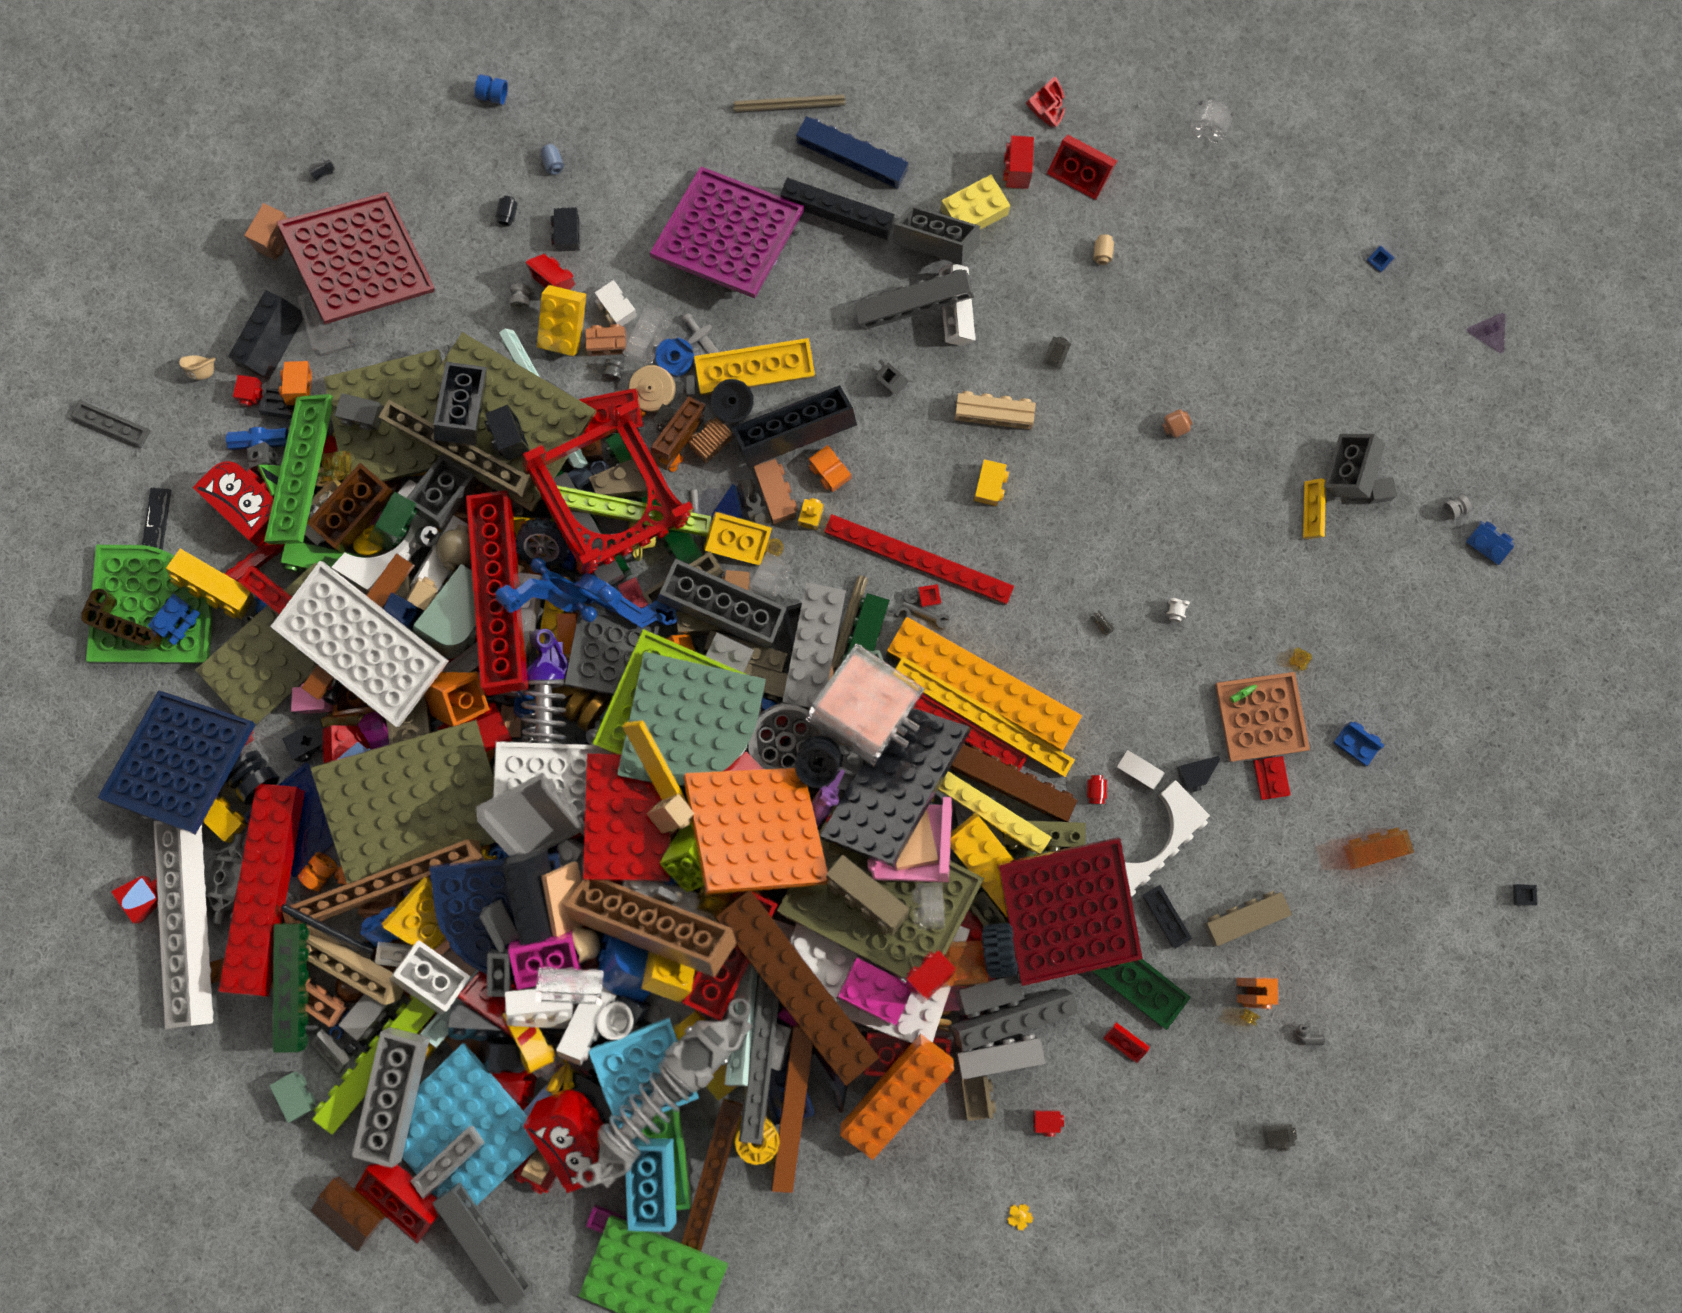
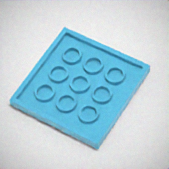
[588,1017,699,1130]

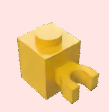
[798,498,824,531]

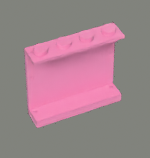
[868,797,952,882]

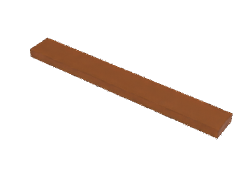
[301,553,415,700]
[771,1025,813,1193]

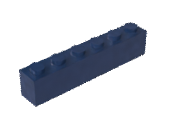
[796,116,909,189]

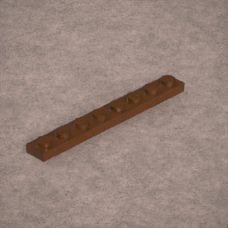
[681,1098,743,1252]

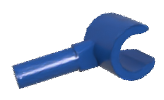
[329,1010,350,1039]

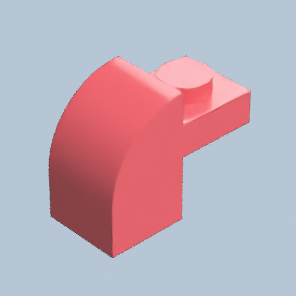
[617,577,648,608]

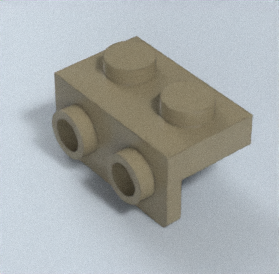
[961,1075,996,1121]

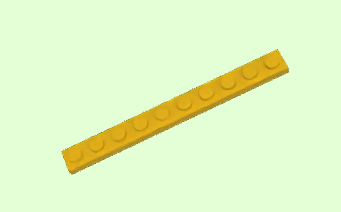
[892,657,1075,777]

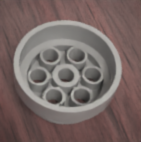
[747,703,825,769]

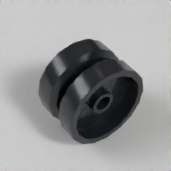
[711,379,754,422]

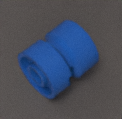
[475,74,508,105]

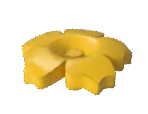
[1007,1204,1034,1230]

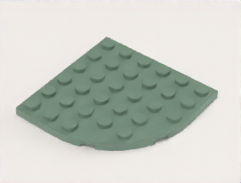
[617,652,766,786]

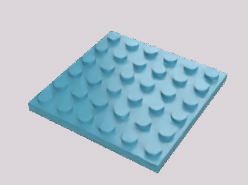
[402,1043,537,1206]

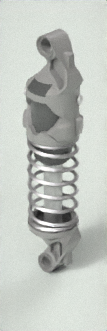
[577,999,753,1188]

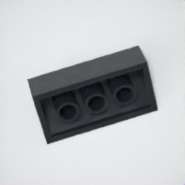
[228,290,306,380]
[502,849,553,946]

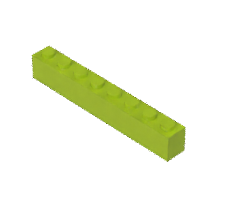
[312,994,435,1135]

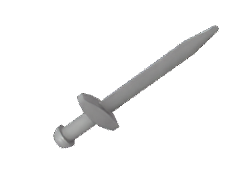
[683,313,719,354]

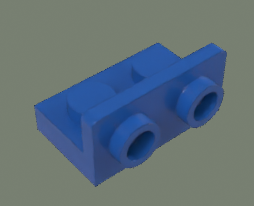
[1333,721,1384,766]

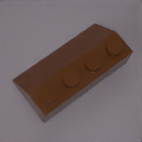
[307,463,394,553]

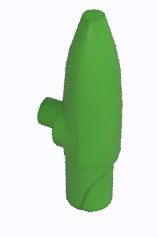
[1230,685,1257,703]

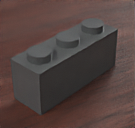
[955,974,1024,1018]

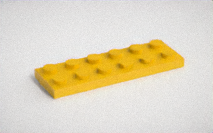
[694,338,815,395]

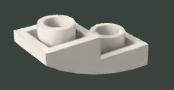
[1117,750,1164,790]

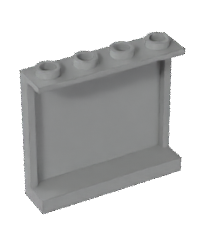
[476,772,585,857]

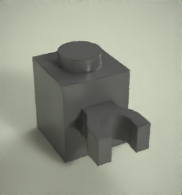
[871,359,909,396]

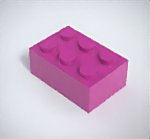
[508,930,582,990]
[836,958,911,1026]

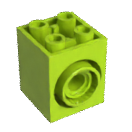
[659,824,704,893]

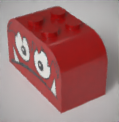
[192,461,274,547]
[523,1090,604,1193]

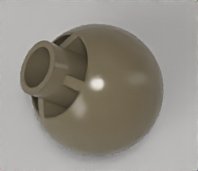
[436,525,471,571]

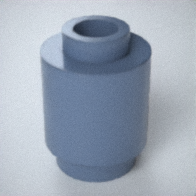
[540,144,564,175]

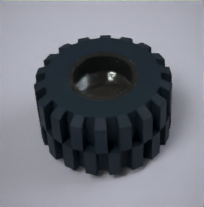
[982,923,1018,978]

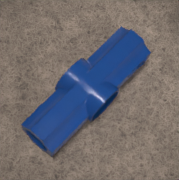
[226,427,289,450]

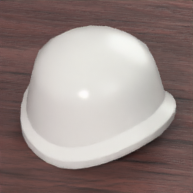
[597,1002,634,1040]

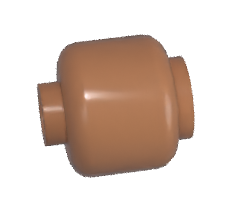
[1162,409,1193,438]

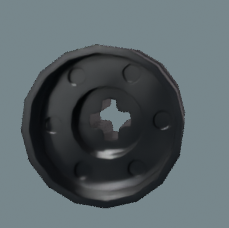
[795,735,841,788]
[225,750,280,805]

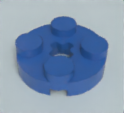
[656,338,694,377]

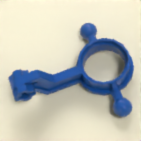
[495,558,597,622]
[573,573,678,628]

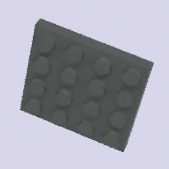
[564,610,660,695]

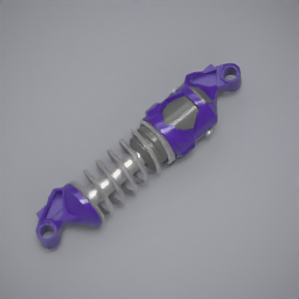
[520,629,568,854]

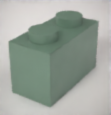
[269,1072,316,1123]

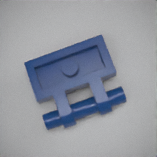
[148,594,200,645]

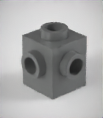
[247,442,278,477]

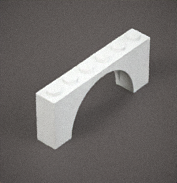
[332,479,437,595]
[1125,780,1210,897]

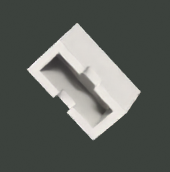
[594,280,637,327]

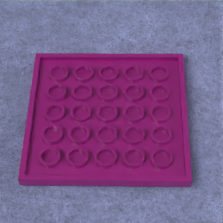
[650,166,804,299]

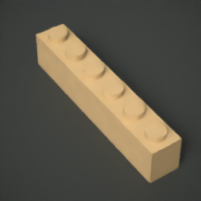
[306,926,404,1005]

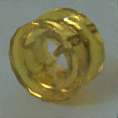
[766,538,784,557]
[1240,1008,1261,1026]

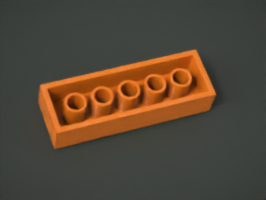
[840,1033,954,1160]

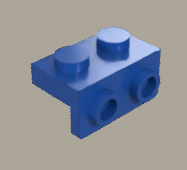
[1466,521,1515,565]

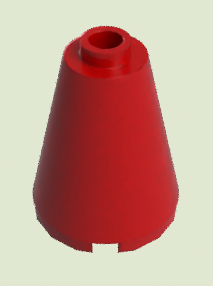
[488,1070,537,1110]

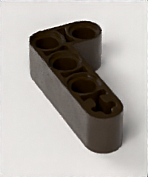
[81,588,162,649]

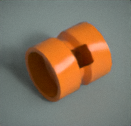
[298,852,338,891]

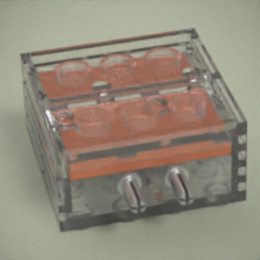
[806,643,925,766]

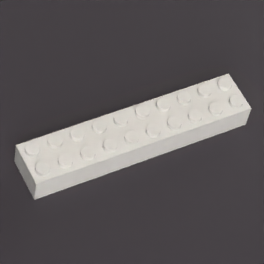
[154,821,213,1029]

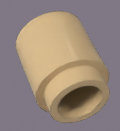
[1093,234,1114,265]

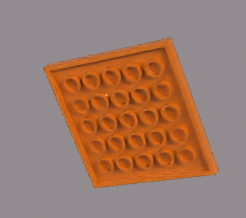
[683,768,829,894]

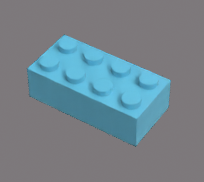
[626,1138,676,1232]

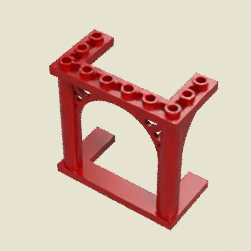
[523,400,693,575]

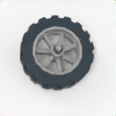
[515,517,570,569]

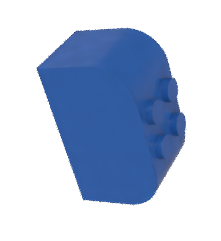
[597,932,652,1002]

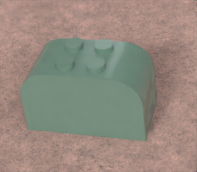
[413,564,477,659]

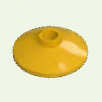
[353,524,383,555]

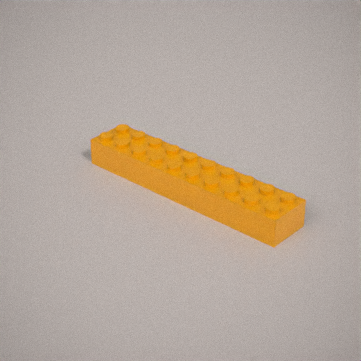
[886,617,1082,752]

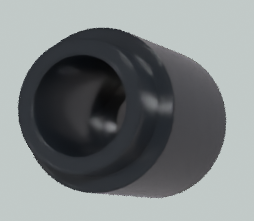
[495,196,518,226]

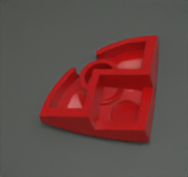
[1025,77,1065,128]

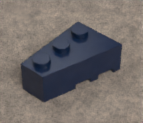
[384,592,423,632]

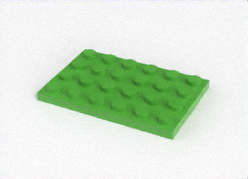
[579,1215,728,1313]

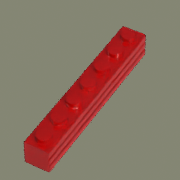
[225,543,285,582]

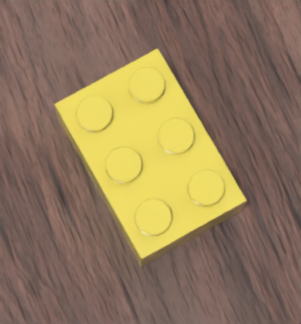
[940,175,1011,229]

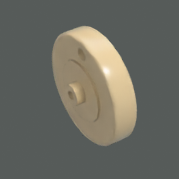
[628,365,676,413]

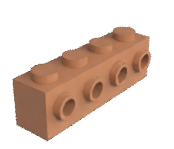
[271,972,348,1027]

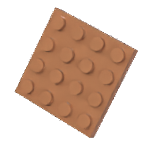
[1215,672,1310,762]

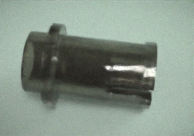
[1090,610,1115,636]

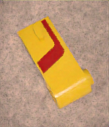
[502,1013,555,1073]

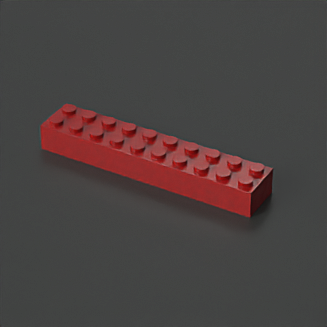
[466,490,528,695]
[219,784,305,997]

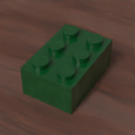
[367,491,417,552]

